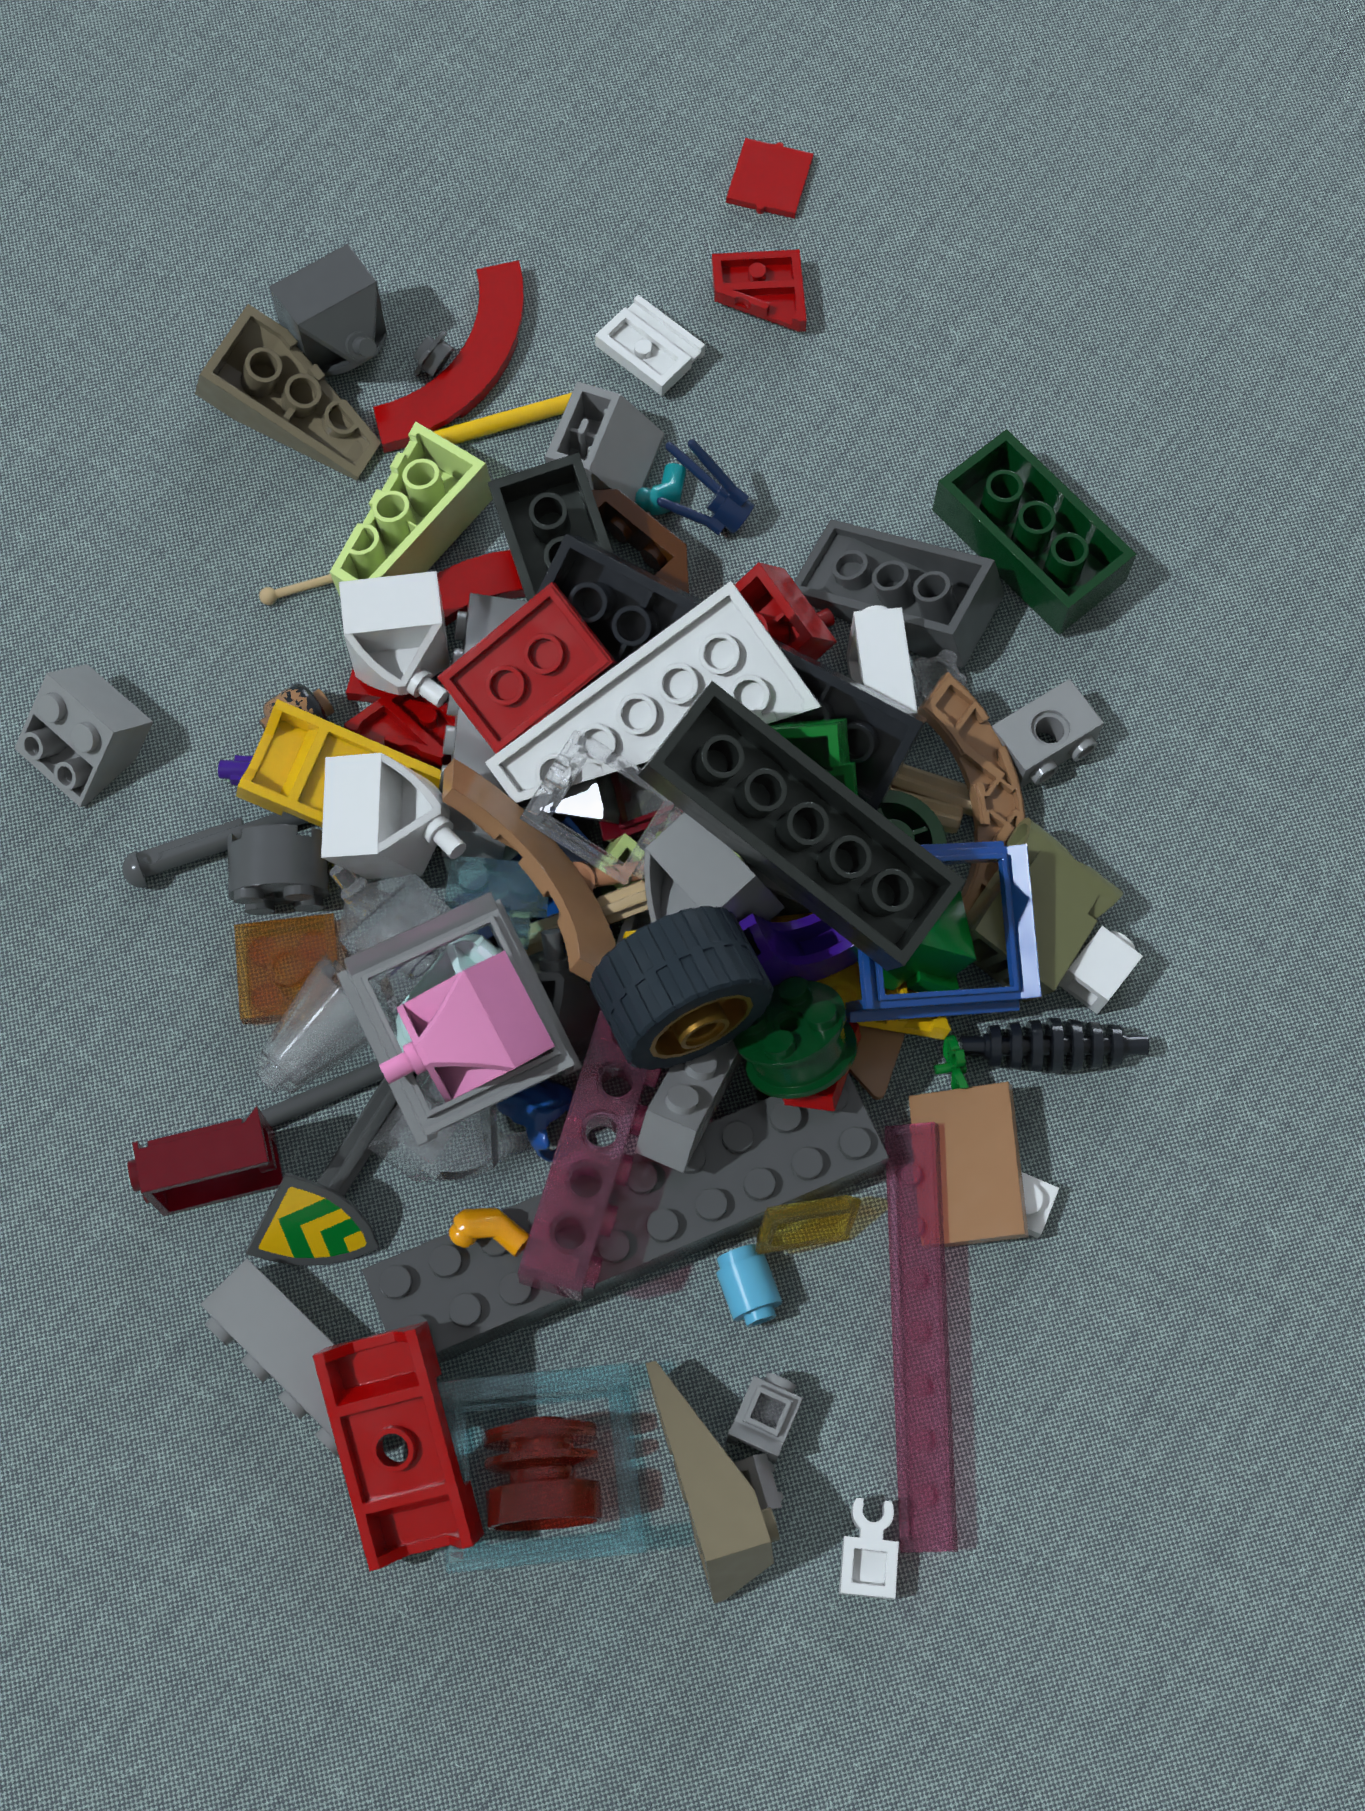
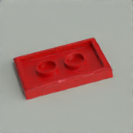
[437,582,617,754]

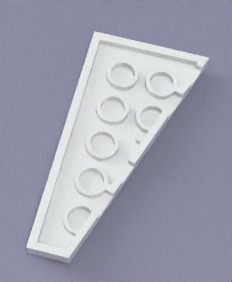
[485,581,822,803]

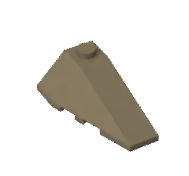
[195,304,381,481]
[645,1360,780,1604]

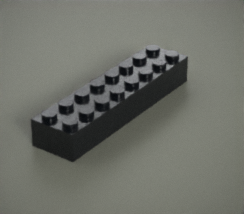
[537,534,927,810]

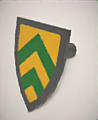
[246,1173,379,1266]

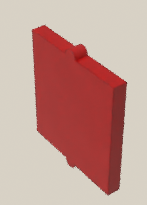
[726,138,814,219]

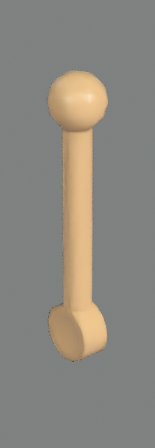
[259,574,334,605]

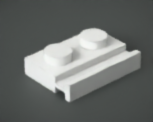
[595,295,705,396]

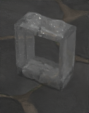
[520,730,684,885]

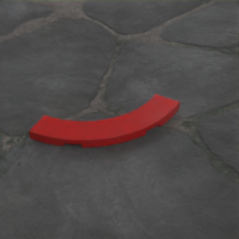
[373,260,524,453]
[346,550,525,703]

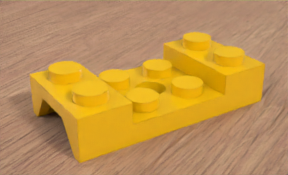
[236,699,441,828]

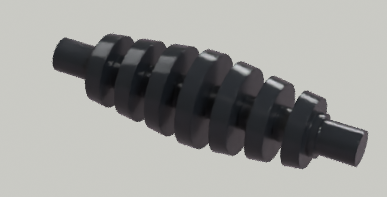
[960,1018,1149,1073]

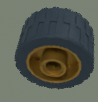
[590,906,774,1070]

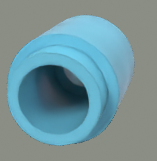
[716,1244,783,1327]

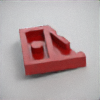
[344,693,455,768]

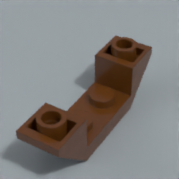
[592,489,689,593]

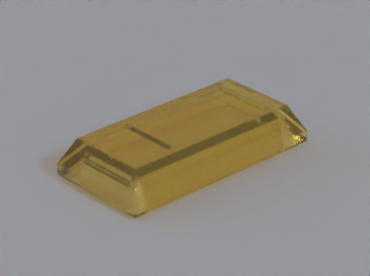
[756,1195,861,1254]

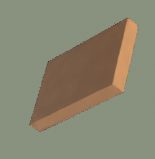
[909,1081,1029,1250]

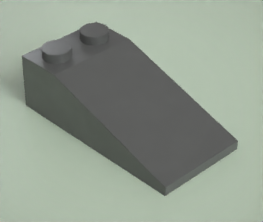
[794,519,1005,668]

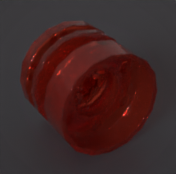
[483,1416,603,1532]

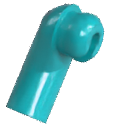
[635,463,687,516]

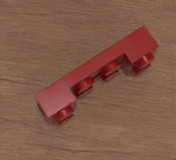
[312,1321,484,1571]

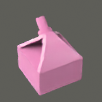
[379,950,555,1103]

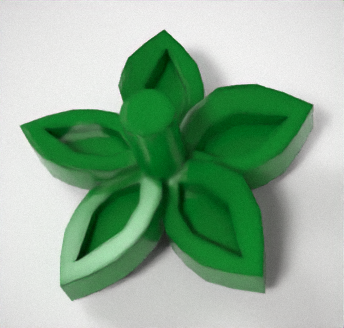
[934,1035,969,1090]

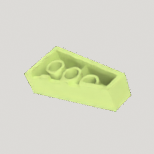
[330,421,493,596]

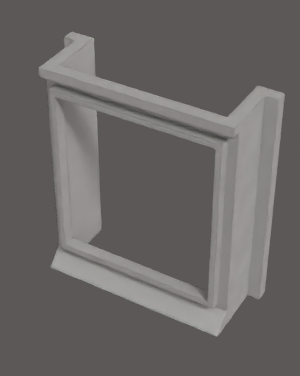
[337,892,582,1147]

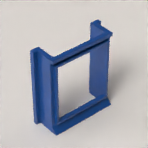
[845,841,1042,1023]

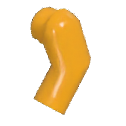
[449,1208,532,1257]

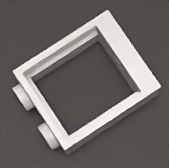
[846,605,918,713]

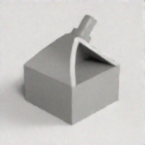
[644,812,785,923]

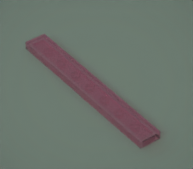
[885,1122,958,1553]

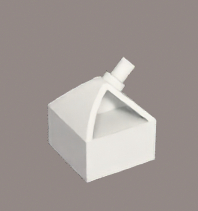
[339,571,450,708]
[321,753,466,879]

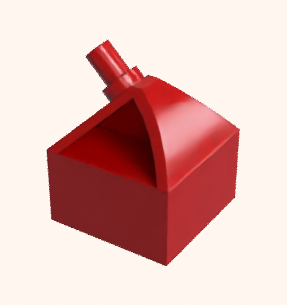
[735,562,837,660]

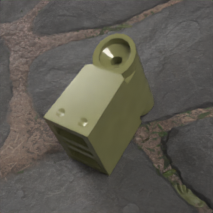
[966,817,1124,1003]

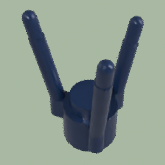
[657,439,755,535]

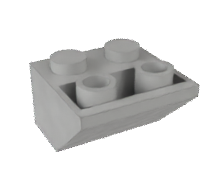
[545,381,664,502]
[14,664,153,807]

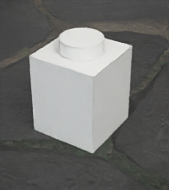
[1059,926,1143,1014]

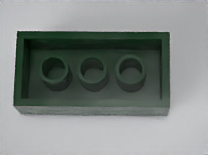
[932,429,1137,635]

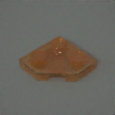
[234,913,340,1025]

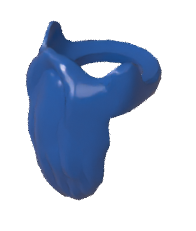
[496,1079,596,1162]

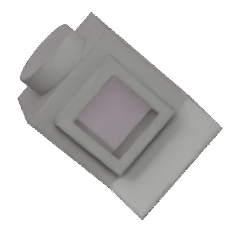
[727,1373,803,1463]

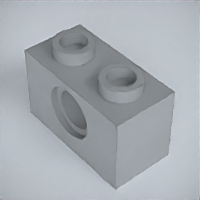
[991,679,1104,788]

